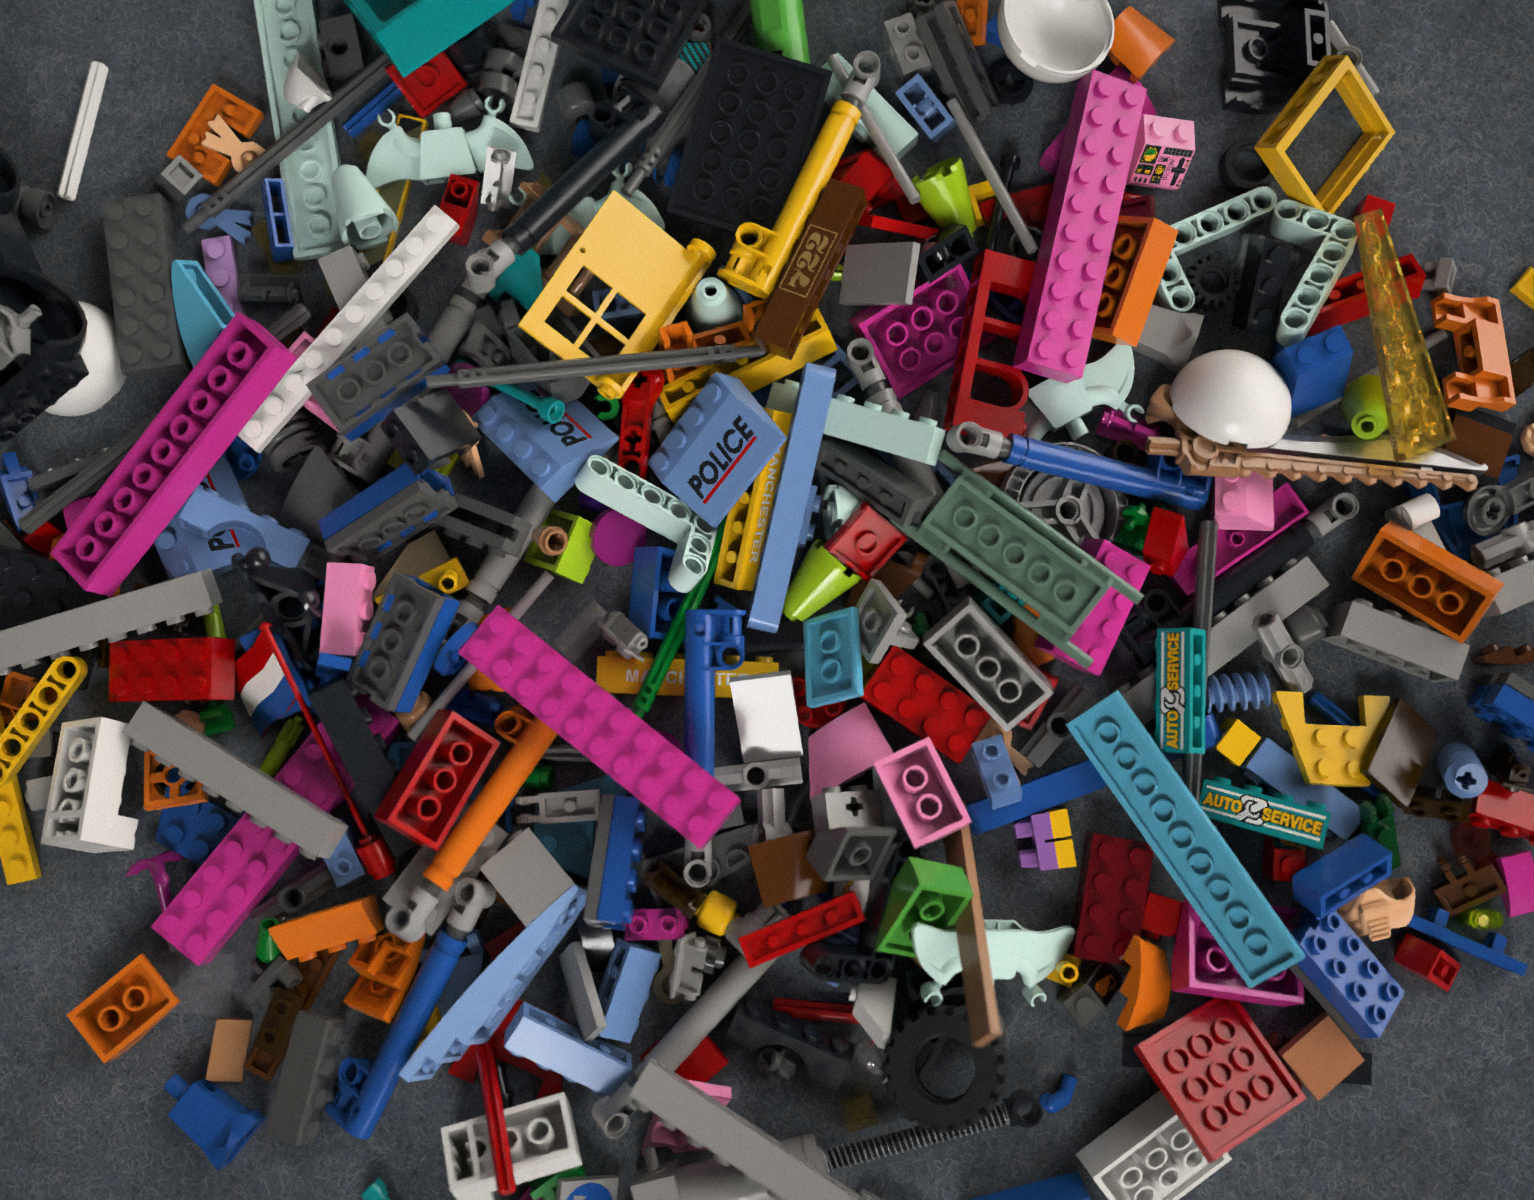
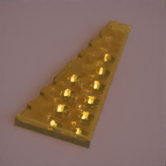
[1354,209,1456,463]

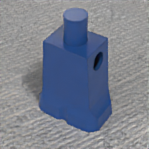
[163,1074,266,1171]

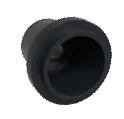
[444,21,497,74]

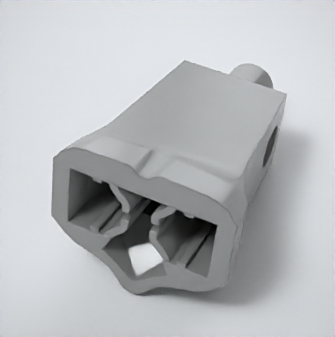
[1131,305,1204,374]

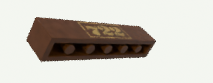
[753,178,868,360]

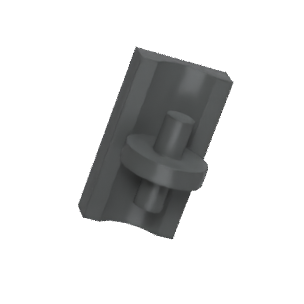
[243,955,304,1011]

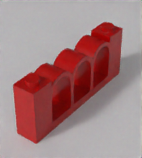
[943,249,1036,437]

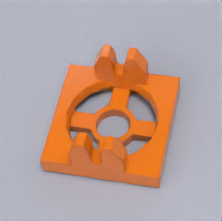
[144,750,209,811]

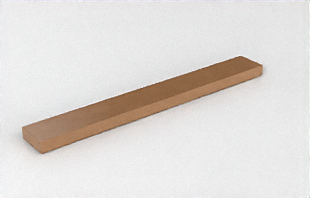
[943,801,1001,1047]

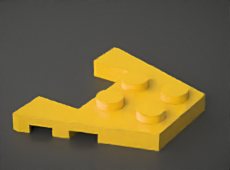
[1271,691,1390,787]

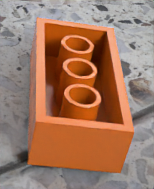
[1351,520,1505,644]

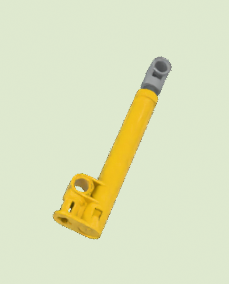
[717,50,881,300]

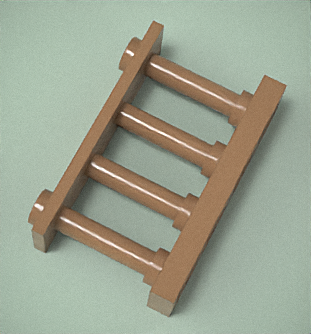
[481,182,594,317]

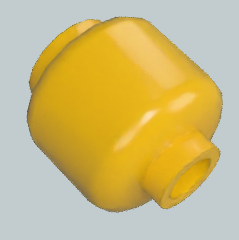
[693,891,741,937]

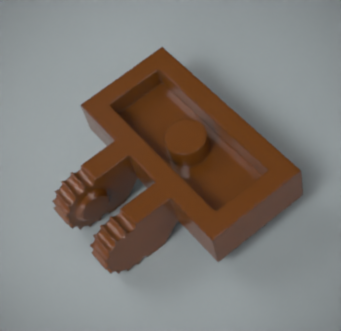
[1432,848,1508,918]

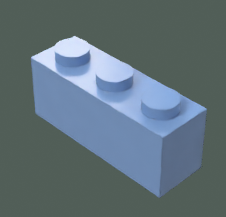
[597,938,661,1043]

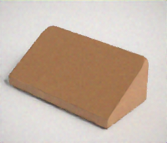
[206,1015,254,1082]

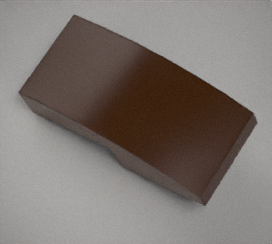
[1471,643,1534,666]

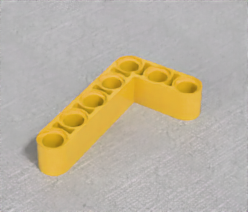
[0,656,88,786]

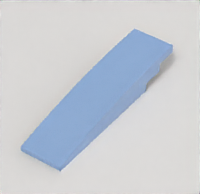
[398,884,588,1082]

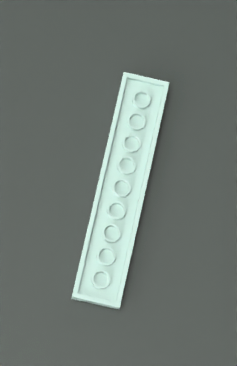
[254,0,354,262]

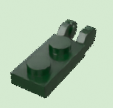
[1359,793,1401,870]

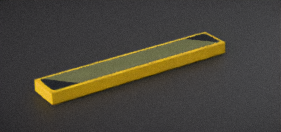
[359,114,429,278]

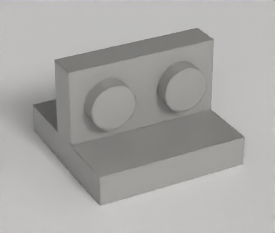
[855,578,919,665]

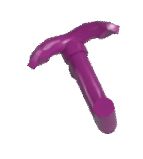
[125,851,184,913]

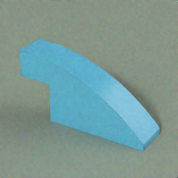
[171,260,235,368]

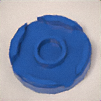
[434,622,480,676]

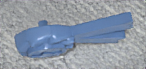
[185,193,254,246]

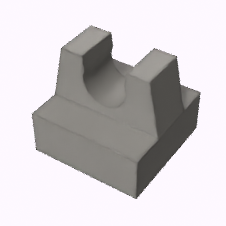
[1422,257,1457,296]

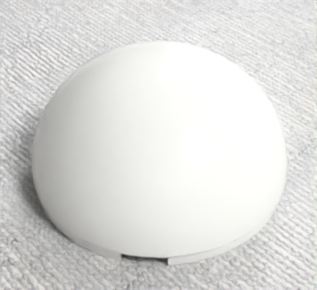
[997,0,1115,83]
[45,301,127,416]
[1169,349,1292,449]

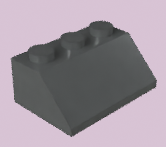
[506,307,600,405]

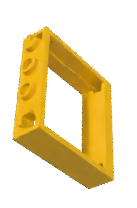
[1254,55,1395,214]

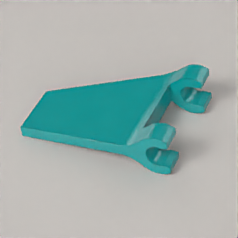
[489,249,543,310]

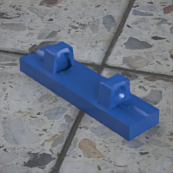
[1406,906,1528,976]

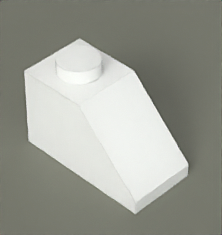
[848,978,897,1049]

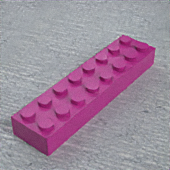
[1167,482,1310,598]

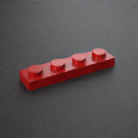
[737,890,866,969]

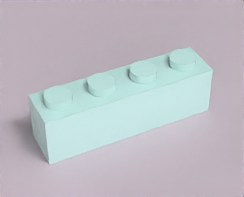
[821,52,919,162]

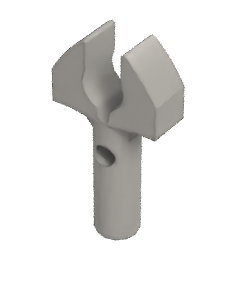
[896,551,935,599]

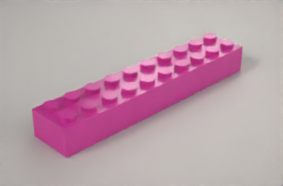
[1012,69,1147,384]
[50,312,298,597]
[458,605,741,850]
[151,692,403,966]

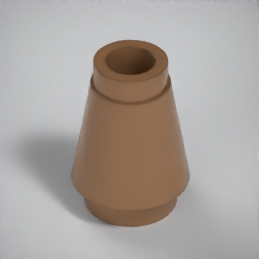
[532,526,568,556]

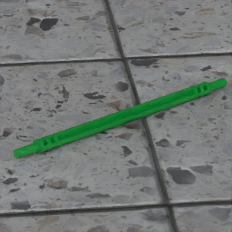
[632,514,728,719]

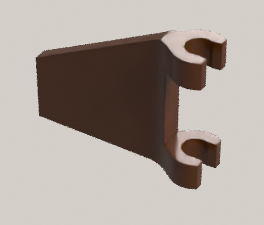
[845,551,928,608]

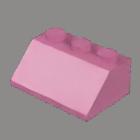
[1211,472,1274,531]
[319,562,376,658]
[873,737,972,849]

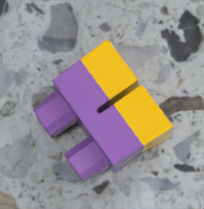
[1012,807,1077,871]

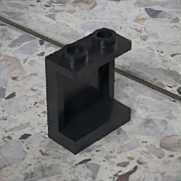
[380,388,482,475]

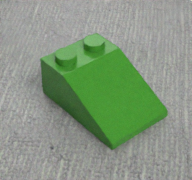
[875,856,974,958]

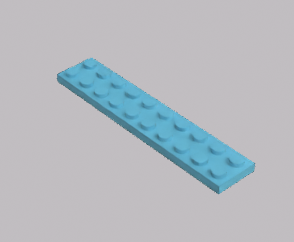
[1066,690,1306,988]

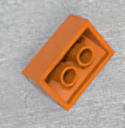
[268,894,385,963]

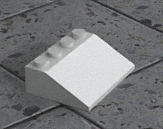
[1076,1090,1232,1200]

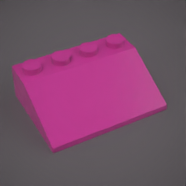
[848,263,997,400]
[1171,897,1304,1007]

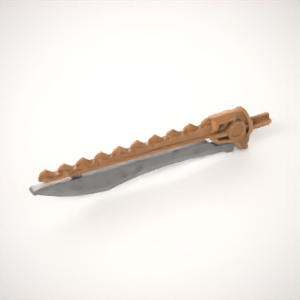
[1145,417,1488,492]

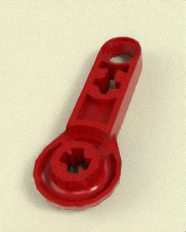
[617,369,665,479]

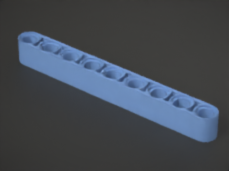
[746,362,836,633]

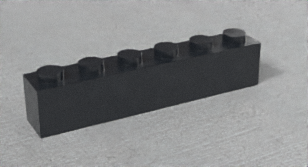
[307,674,418,857]

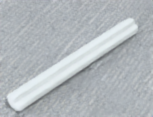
[57,61,108,201]

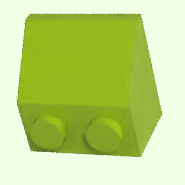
[523,509,595,584]

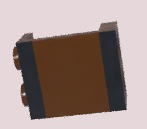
[1442,407,1517,495]

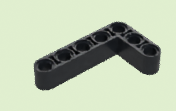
[799,828,921,985]

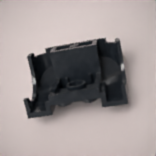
[1217,0,1331,115]

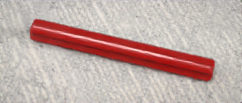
[476,1042,516,1196]

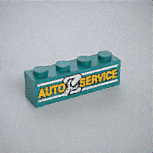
[1153,628,1206,754]
[1199,776,1331,850]

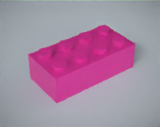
[1034,537,1151,676]

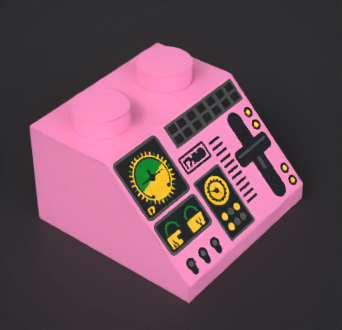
[1126,114,1195,190]

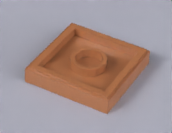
[1277,1011,1365,1101]

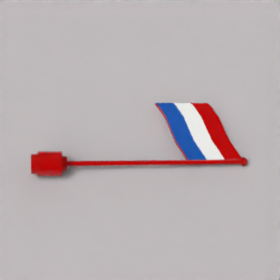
[235,622,397,880]

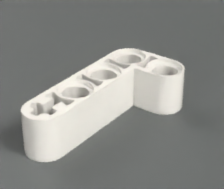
[1385,493,1446,550]

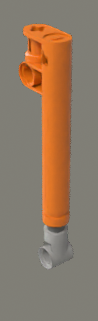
[385,703,558,942]

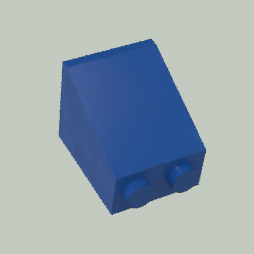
[1268,325,1353,419]

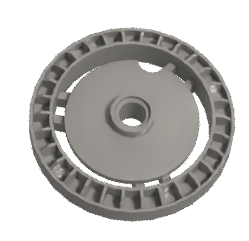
[997,442,1129,552]

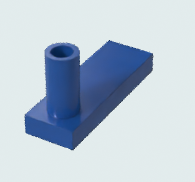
[312,652,352,713]

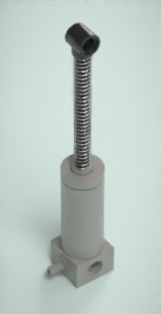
[630,1089,1043,1200]

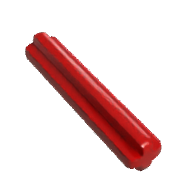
[773,997,860,1024]

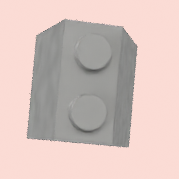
[479,827,574,927]

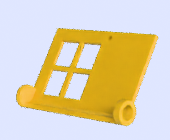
[517,190,717,400]

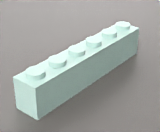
[766,379,946,466]

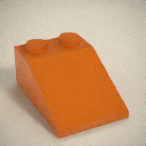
[67,953,181,1064]

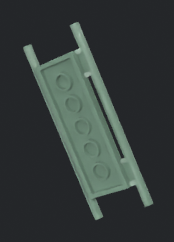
[889,449,1145,669]

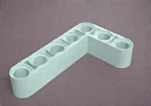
[1155,186,1277,313]
[1269,199,1359,347]
[575,455,717,593]

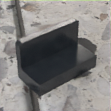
[743,621,805,654]

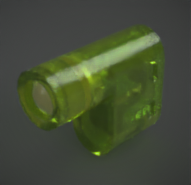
[1456,907,1504,930]

